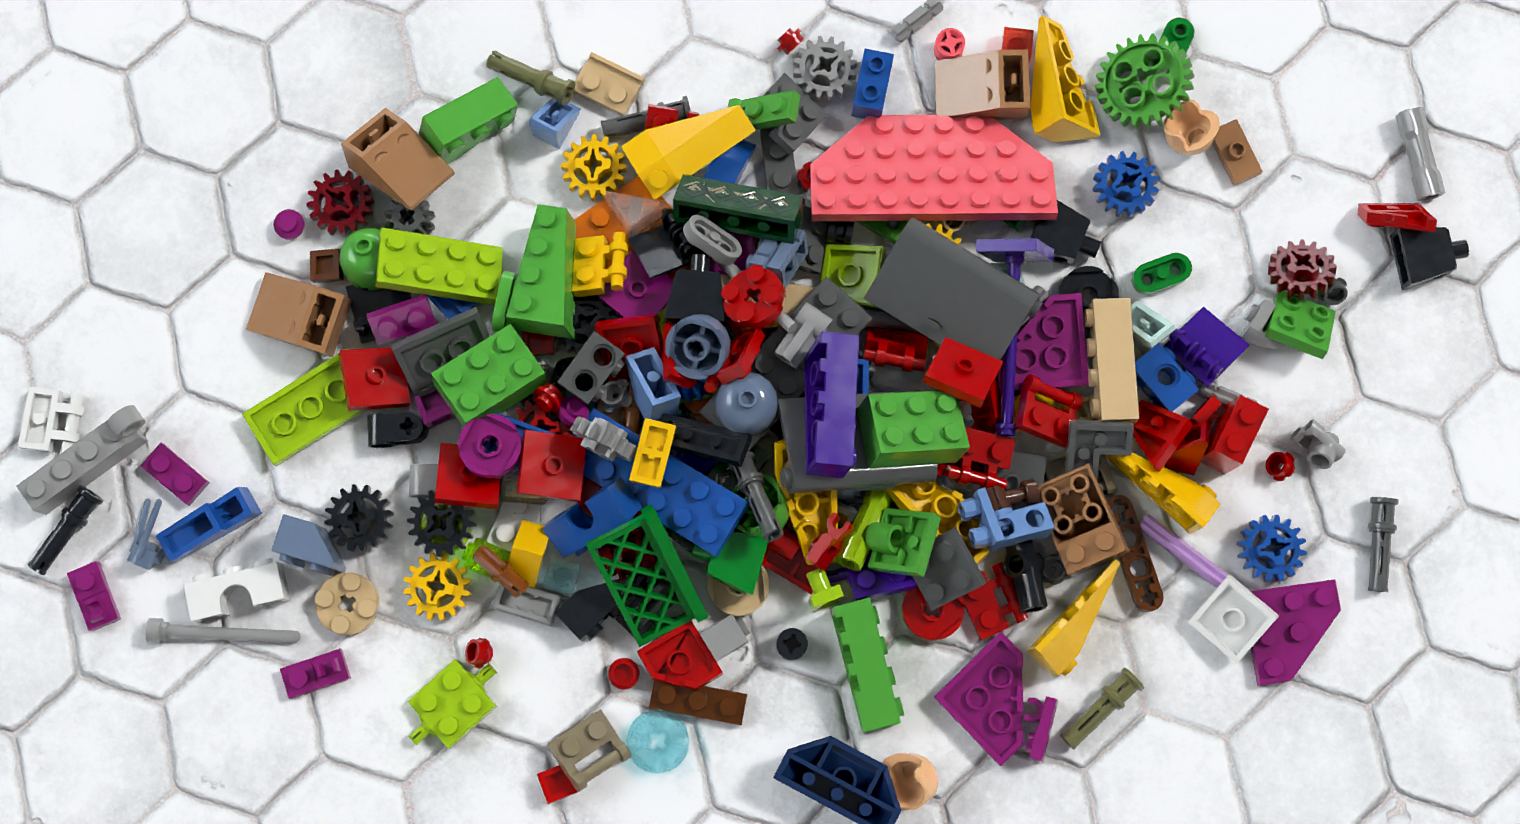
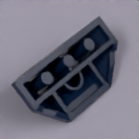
[773,736,902,824]

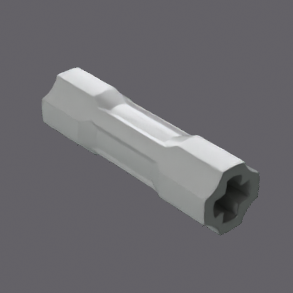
[1395,107,1446,201]

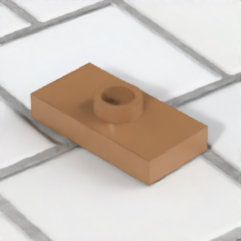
[1212,119,1263,186]

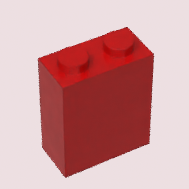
[1200,395,1269,475]

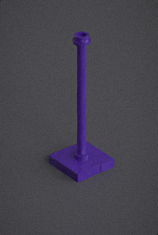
[976,238,1054,436]

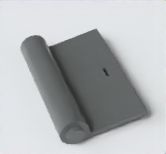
[864,217,1043,360]
[777,390,937,494]

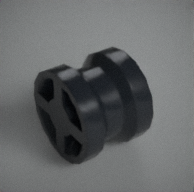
[826,221,854,245]
[776,628,808,660]

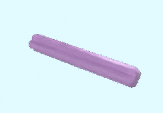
[1139,515,1228,588]

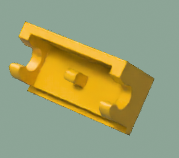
[629,418,676,489]

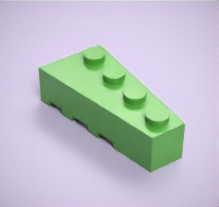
[506,204,576,339]
[831,597,904,733]

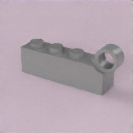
[16,405,148,515]

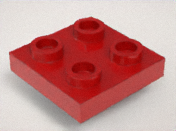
[762,517,843,595]

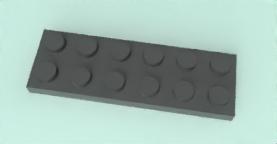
[699,276,872,451]

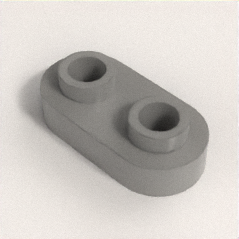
[683,215,742,265]

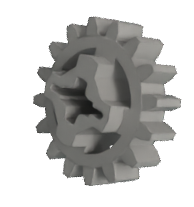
[793,36,857,102]
[570,416,637,462]

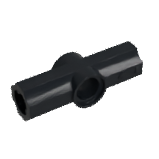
[1003,539,1048,614]

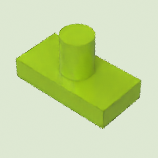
[806,568,844,613]

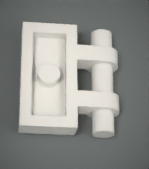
[18,386,85,453]

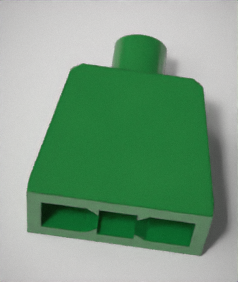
[691,532,769,596]

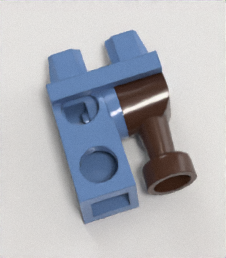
[958,478,1055,552]

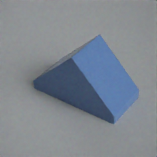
[529,98,581,149]

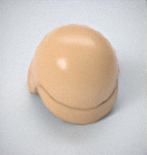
[1163,100,1220,156]
[882,753,938,810]

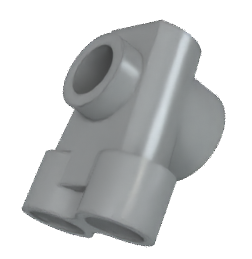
[1290,419,1346,469]

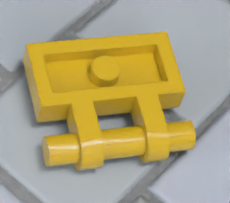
[572,232,628,297]

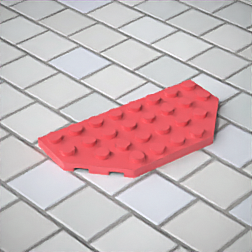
[810,115,1058,221]

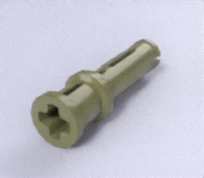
[486,50,576,106]
[1060,667,1144,750]

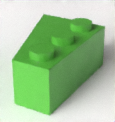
[419,77,518,164]

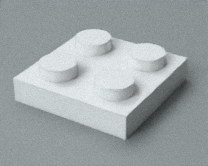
[1188,574,1279,664]

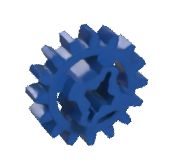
[1092,151,1160,218]
[1236,514,1307,582]

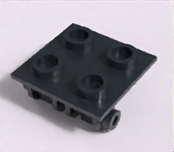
[628,208,707,279]
[345,285,412,344]

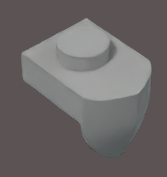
[1241,299,1279,349]

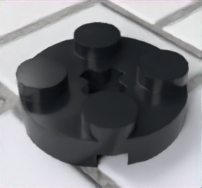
[1057,266,1119,328]

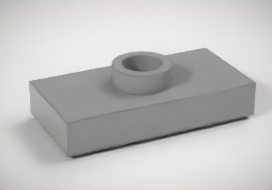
[492,583,561,627]

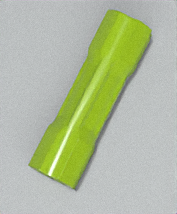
[836,489,893,571]

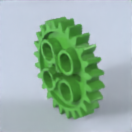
[1095,33,1195,130]

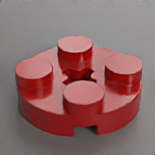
[721,265,786,329]
[901,584,964,641]

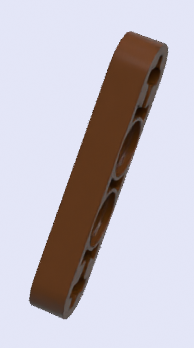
[1107,495,1164,612]

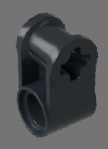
[367,412,429,448]

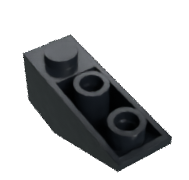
[554,574,650,642]

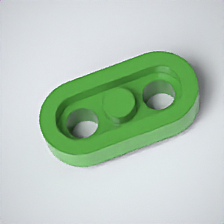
[492,271,518,332]

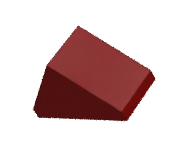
[1163,421,1210,476]

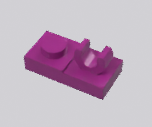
[67,561,121,631]
[280,648,351,699]
[1023,696,1058,763]

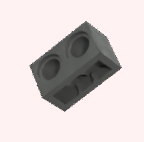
[556,331,625,405]

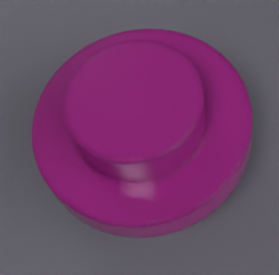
[273,209,305,240]
[558,396,589,427]

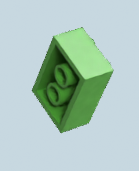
[431,324,546,428]
[856,391,970,468]

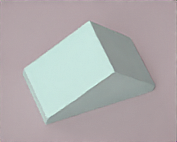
[1131,300,1176,355]

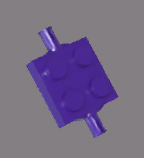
[826,550,916,601]

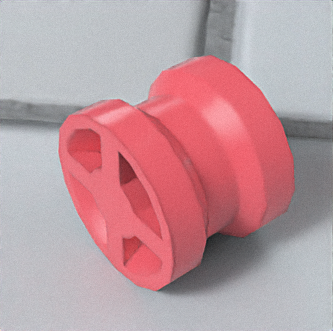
[934,28,965,60]

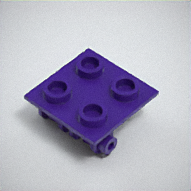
[1163,306,1250,388]

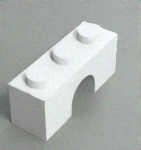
[183,558,291,623]

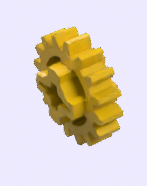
[561,134,627,201]
[403,553,472,621]

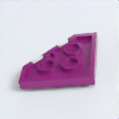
[996,293,1089,392]
[1250,579,1341,686]
[933,632,1023,766]

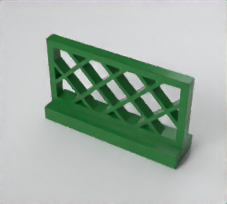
[585,504,709,647]

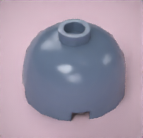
[665,314,731,380]
[715,372,778,435]

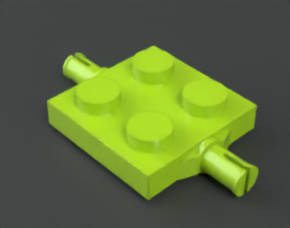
[407,659,498,749]

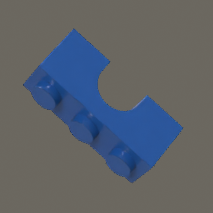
[542,477,642,559]

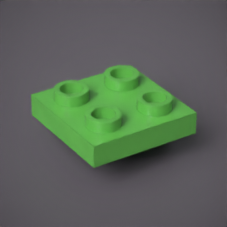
[1263,291,1336,360]
[865,508,941,577]

